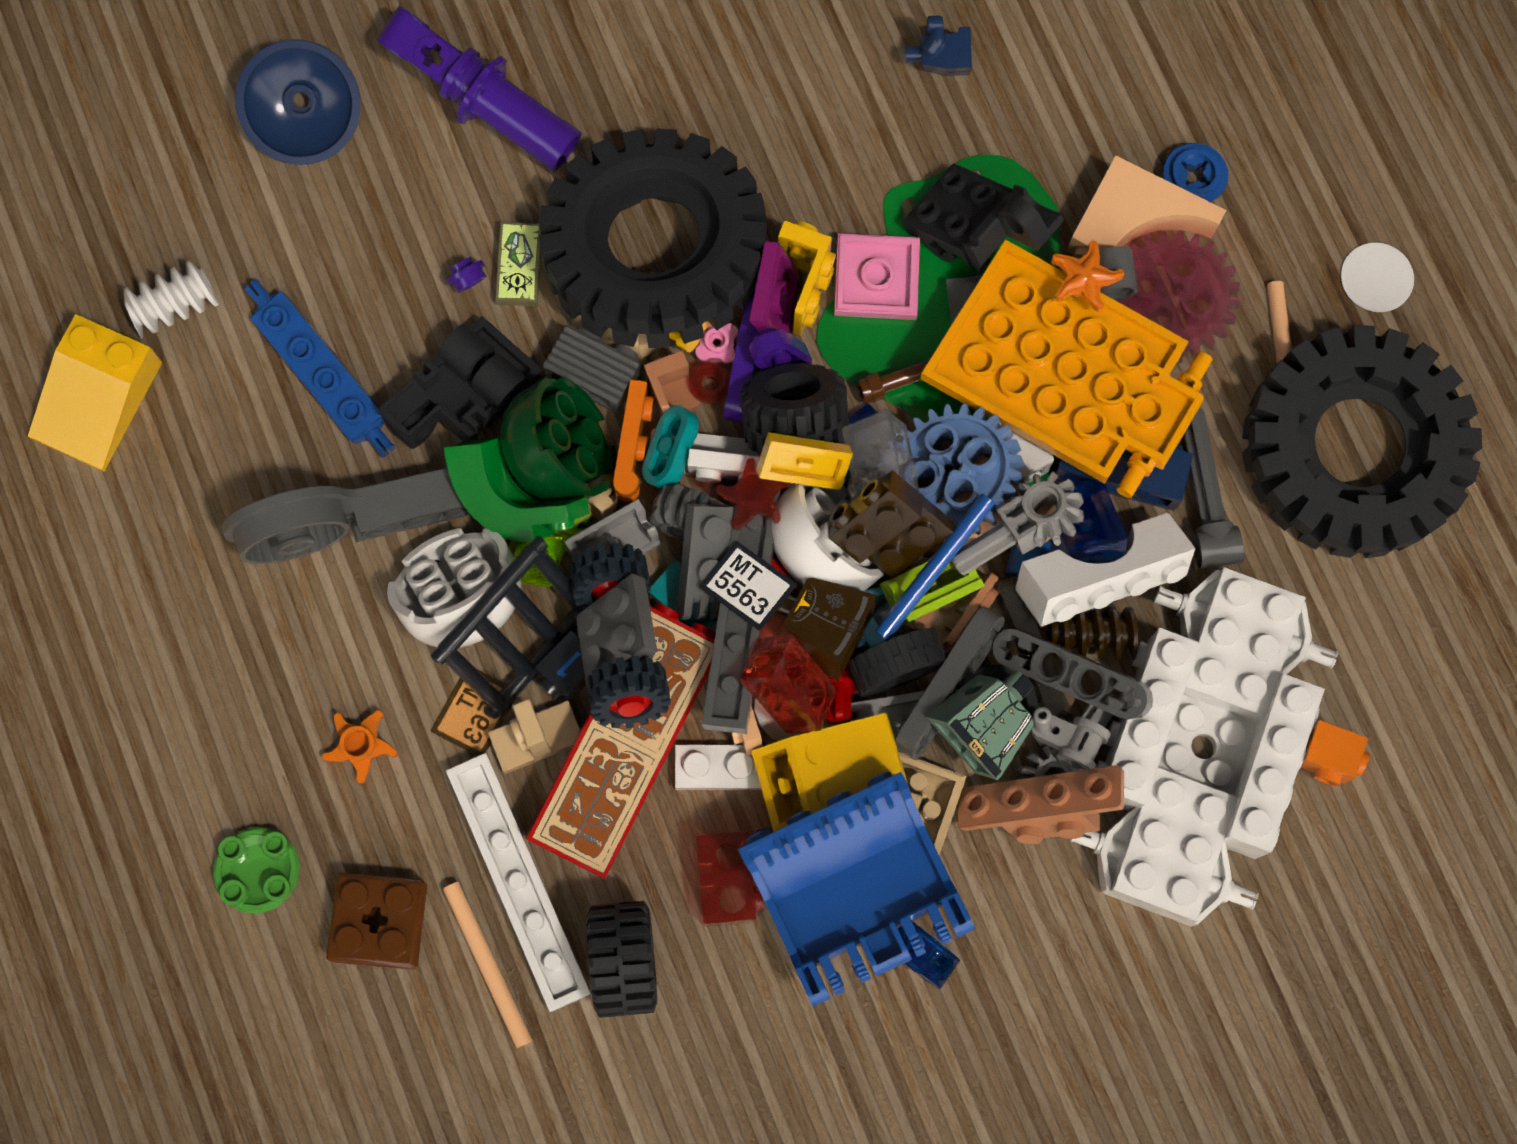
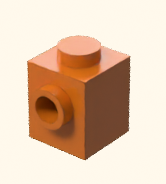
[1300,720,1370,786]

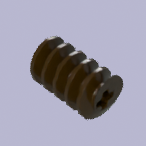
[1046,606,1139,661]

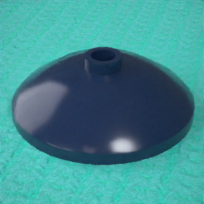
[236,39,361,165]

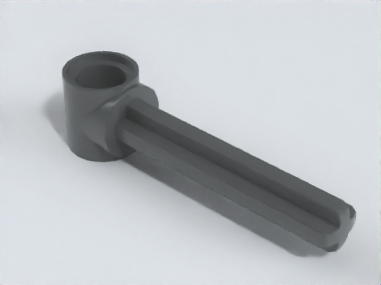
[1183,408,1244,569]

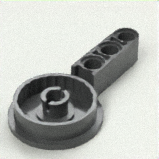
[222,468,470,564]

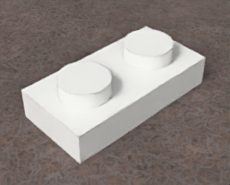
[675,745,762,790]

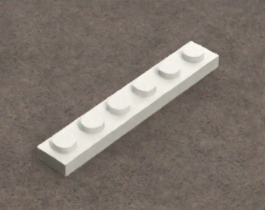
[446,753,591,1012]

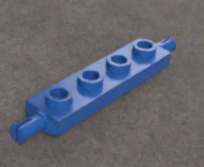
[244,279,395,457]

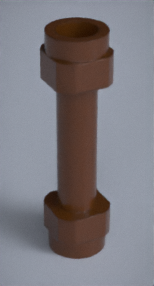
[857,352,934,404]

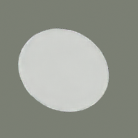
[1341,243,1414,312]

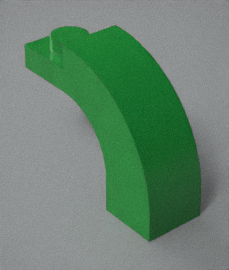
[444,437,590,542]

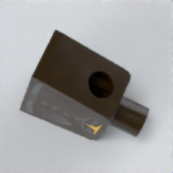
[774,578,877,682]

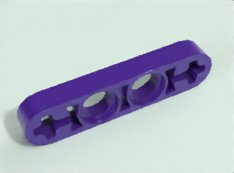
[724,282,758,423]

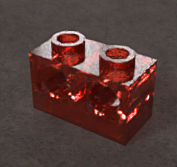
[739,634,838,733]
[696,831,764,927]

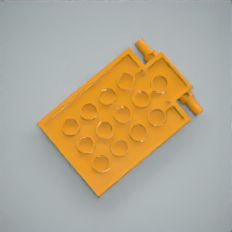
[920,239,1213,498]

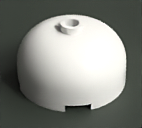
[771,483,884,591]
[387,528,521,648]

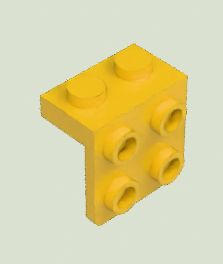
[778,220,836,336]

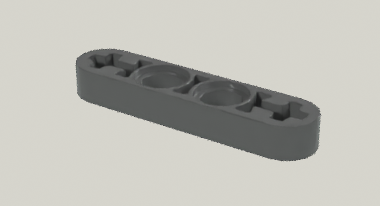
[895,606,1005,760]
[992,629,1153,720]

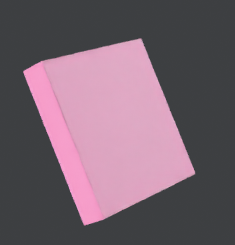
[834,233,920,320]

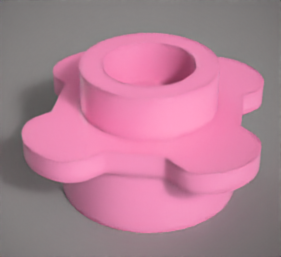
[695,323,738,364]

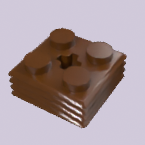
[326,873,427,970]

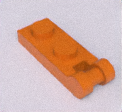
[613,379,655,505]

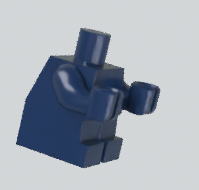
[905,15,972,76]

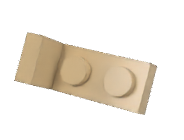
[488,699,580,774]

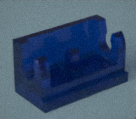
[1055,478,1128,564]

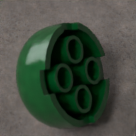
[500,377,617,501]

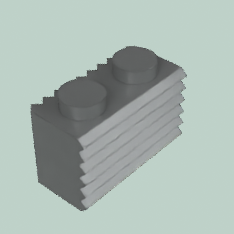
[543,324,642,414]

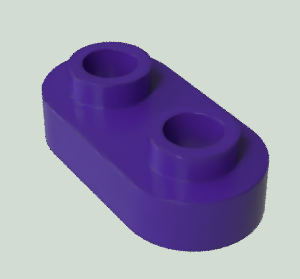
[749,328,812,371]

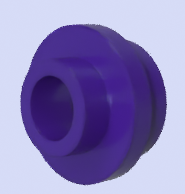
[446,257,487,293]

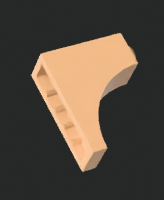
[1066,155,1227,257]

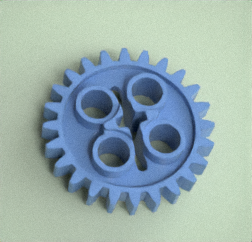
[885,403,1025,535]

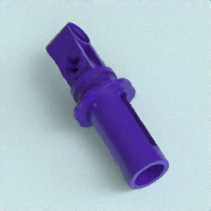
[376,5,582,172]

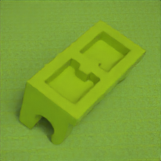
[880,561,985,627]

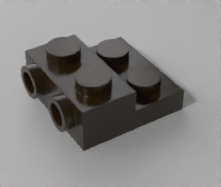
[829,470,954,578]

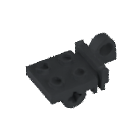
[902,163,1064,272]
[378,316,543,449]

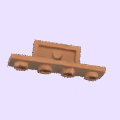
[958,765,1124,844]

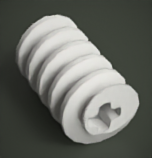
[123,260,219,339]

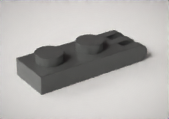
[677,503,733,620]

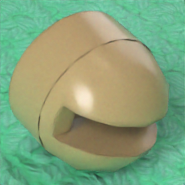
[587,488,618,521]

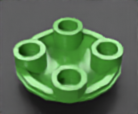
[213,827,300,914]

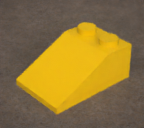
[28,314,162,472]

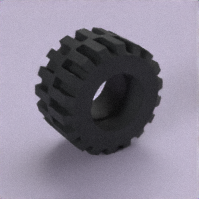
[740,363,849,456]
[586,900,657,1018]

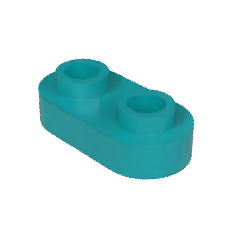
[642,405,699,490]

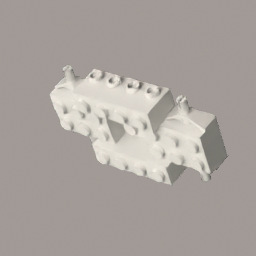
[1070,567,1338,927]

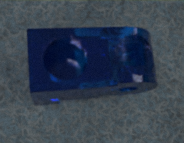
[897,921,960,990]

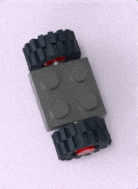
[569,542,671,728]

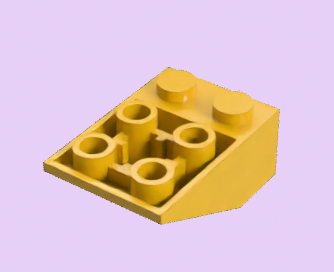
[751,713,908,832]

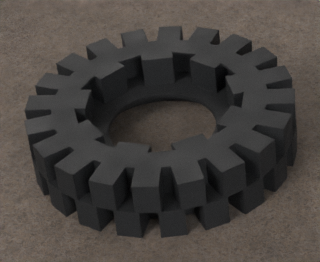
[538,128,767,348]
[1242,325,1482,558]

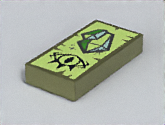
[495,222,541,307]

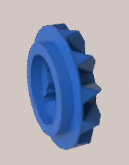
[1162,143,1228,202]

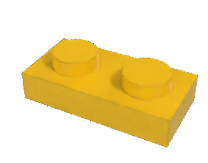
[756,432,853,490]

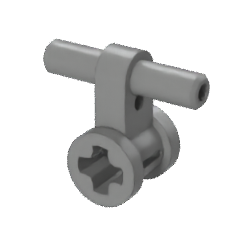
[1031,707,1111,771]

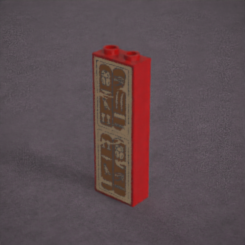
[525,603,716,879]

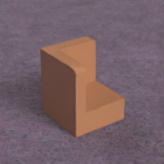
[644,350,700,416]

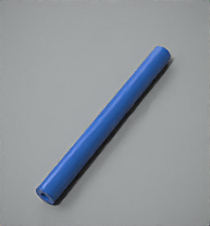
[874,493,995,641]

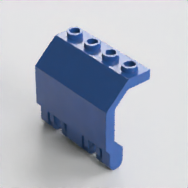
[738,772,975,1007]

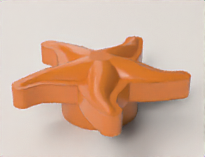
[1051,240,1125,312]
[322,710,398,784]

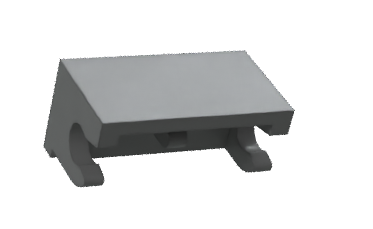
[564,499,661,562]

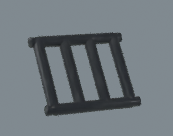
[431,536,583,719]

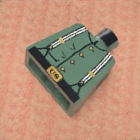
[926,670,1034,780]

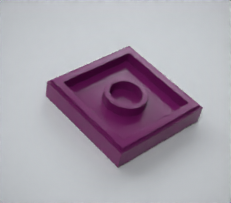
[749,241,801,334]

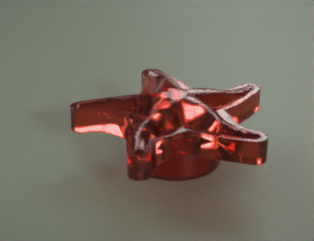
[716,458,791,530]

